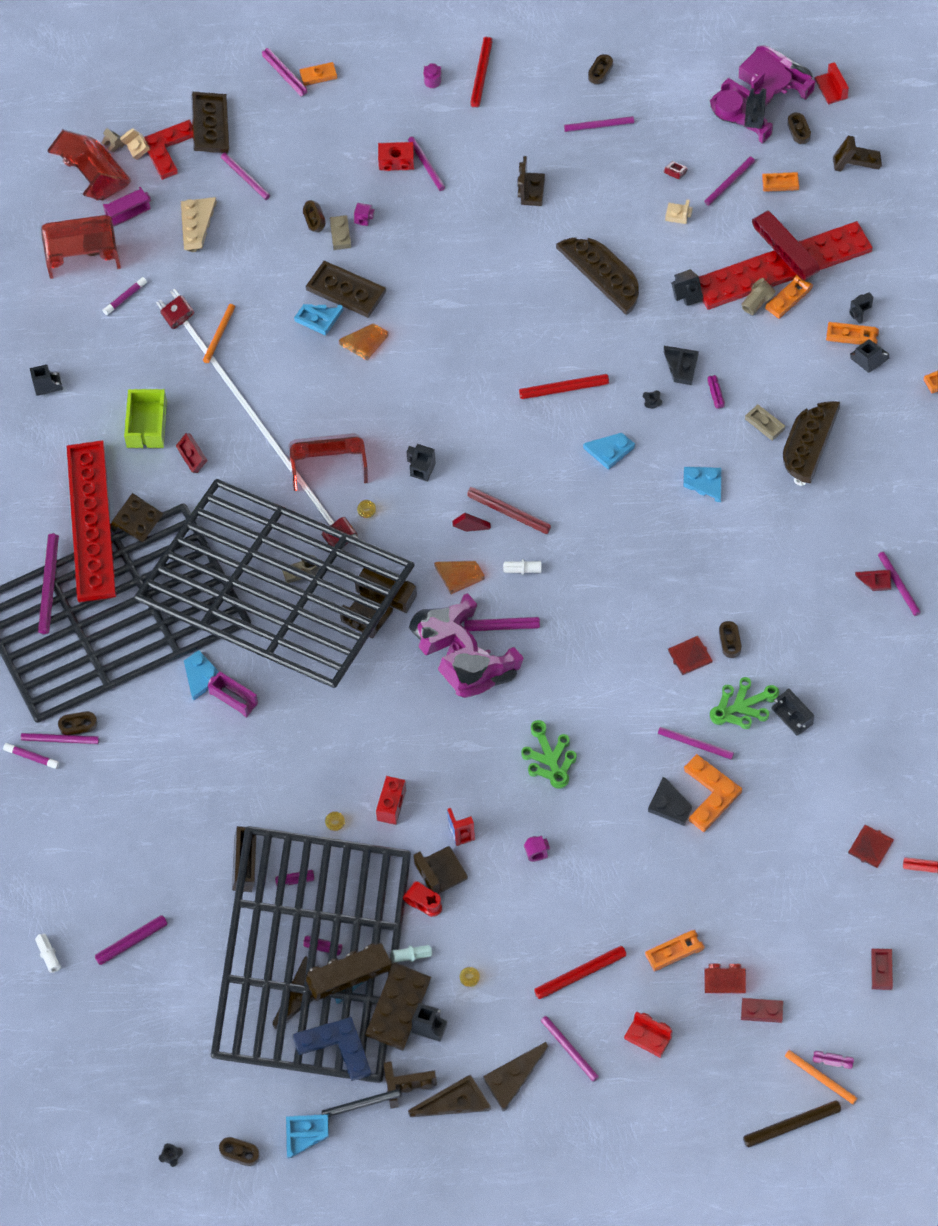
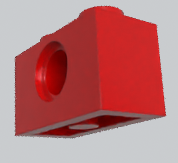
[378,142,414,171]
[376,776,406,825]

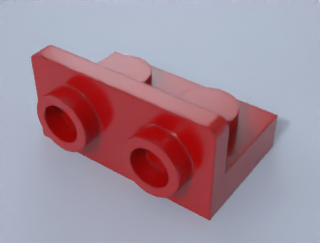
[624,1012,673,1058]

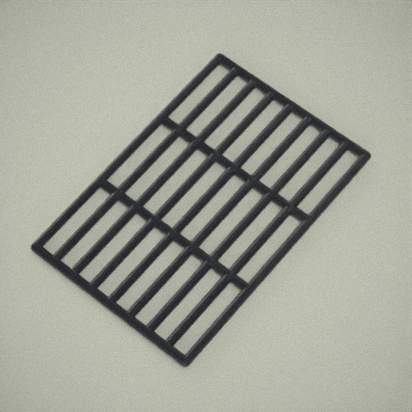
[134,479,415,688]
[0,503,251,723]
[210,826,411,1083]

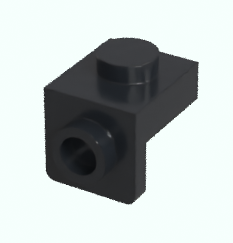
[849,292,873,323]

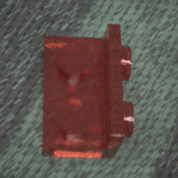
[704,963,746,993]

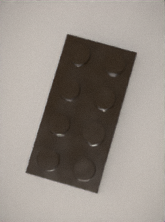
[191,91,229,154]
[306,260,386,318]
[365,962,431,1051]

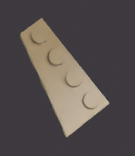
[181,197,217,250]

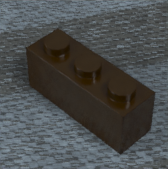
[355,568,417,613]
[232,826,256,892]

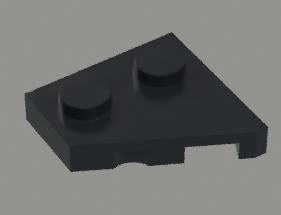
[663,345,699,385]
[648,777,692,826]

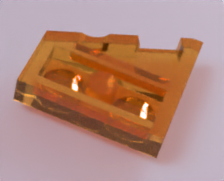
[338,323,389,360]
[434,561,485,594]

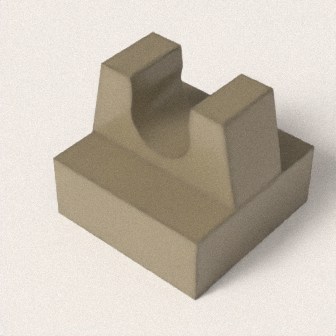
[101,128,125,152]

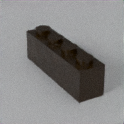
[306,943,392,1001]

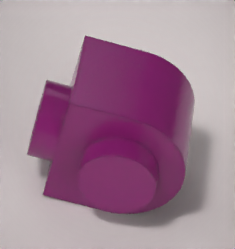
[423,63,442,88]
[354,203,375,226]
[524,836,550,862]

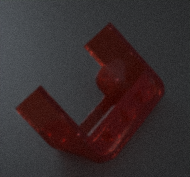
[47,129,131,201]
[41,215,121,279]
[288,433,368,491]

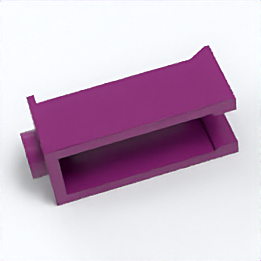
[103,186,151,227]
[208,671,258,718]

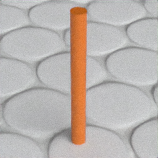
[203,304,235,363]
[785,1050,858,1104]

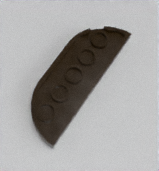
[556,237,639,315]
[783,401,840,483]

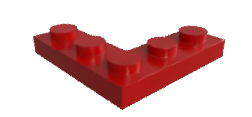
[144,120,193,180]

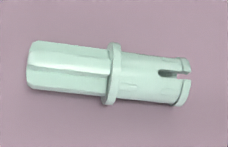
[391,945,432,962]

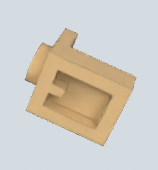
[120,128,150,160]
[665,199,693,224]

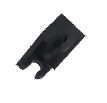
[744,88,766,129]
[771,688,814,736]

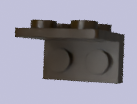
[517,156,545,206]
[110,493,163,543]
[340,592,393,639]
[413,846,468,894]

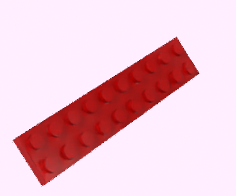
[699,221,873,310]
[66,440,116,602]

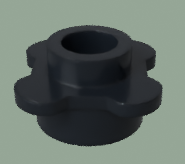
[642,390,662,409]
[159,1143,183,1167]

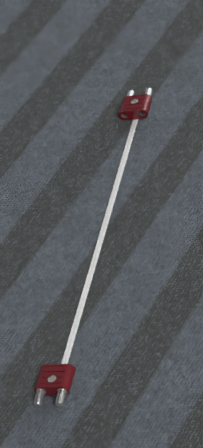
[156,289,359,559]

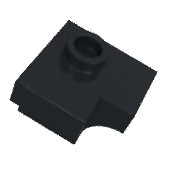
[671,269,704,306]
[850,339,889,373]
[30,364,63,396]
[406,444,436,482]
[411,1003,447,1042]

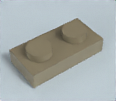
[330,215,351,250]
[745,404,785,441]

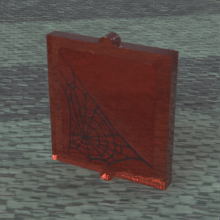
[668,636,713,676]
[848,825,894,868]

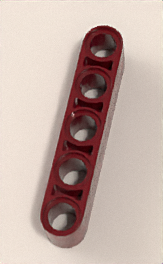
[752,210,820,281]

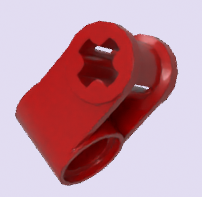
[403,881,442,917]

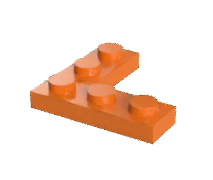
[684,754,742,832]

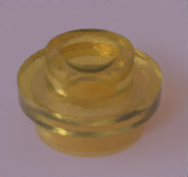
[357,500,376,518]
[325,811,345,831]
[459,967,480,987]

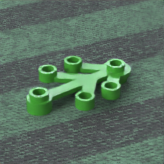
[709,677,779,729]
[521,720,577,789]

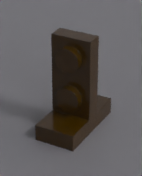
[833,135,882,172]
[383,1061,437,1109]

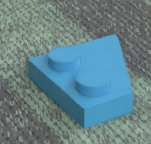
[294,304,344,336]
[583,433,635,470]
[683,467,721,502]
[184,650,219,700]
[286,1115,329,1158]

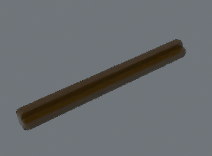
[743,1100,841,1147]

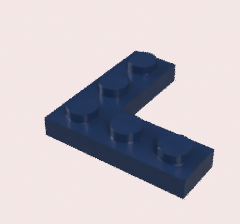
[292,1017,372,1081]

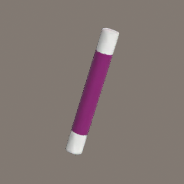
[103,277,147,315]
[3,743,59,769]

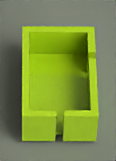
[124,389,167,448]

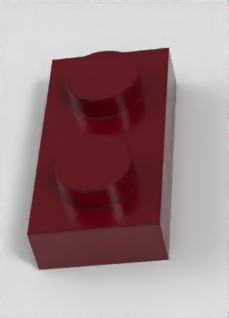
[175,433,208,473]
[871,948,893,990]
[741,998,783,1023]

